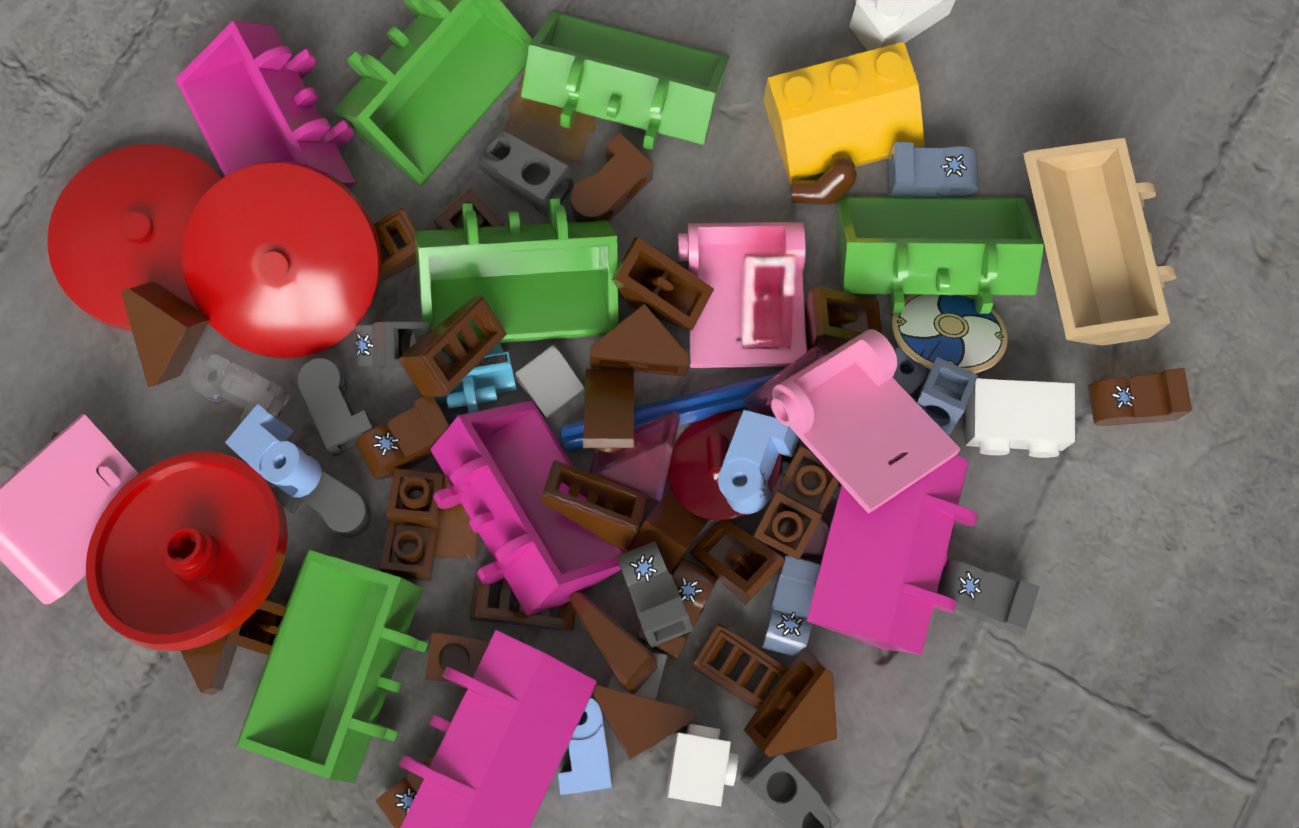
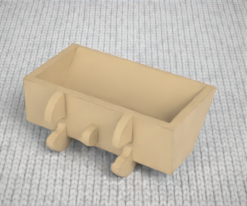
[1023,138,1177,346]

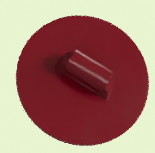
[668,411,782,520]

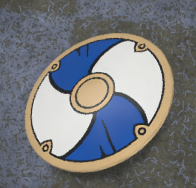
[892,294,1008,374]

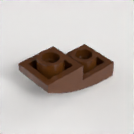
[583,369,634,452]
[753,446,839,560]
[380,469,445,581]

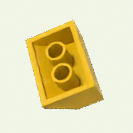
[763,41,925,185]

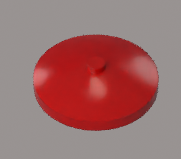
[47,144,222,331]
[182,161,382,358]
[86,452,288,651]

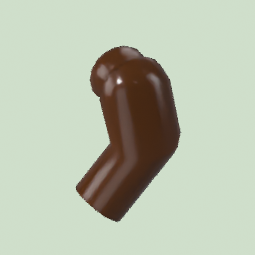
[791,156,857,205]

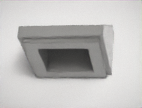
[515,345,585,418]

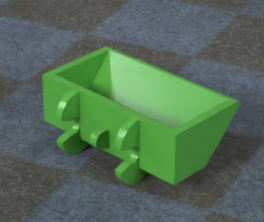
[333,0,532,187]
[521,11,730,150]
[836,196,1044,314]
[414,198,618,346]
[235,549,430,783]

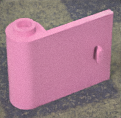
[678,222,807,368]
[771,329,961,514]
[0,414,139,604]

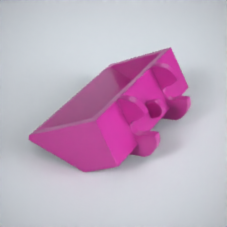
[175,20,356,189]
[430,400,625,616]
[807,455,978,655]
[399,630,597,828]

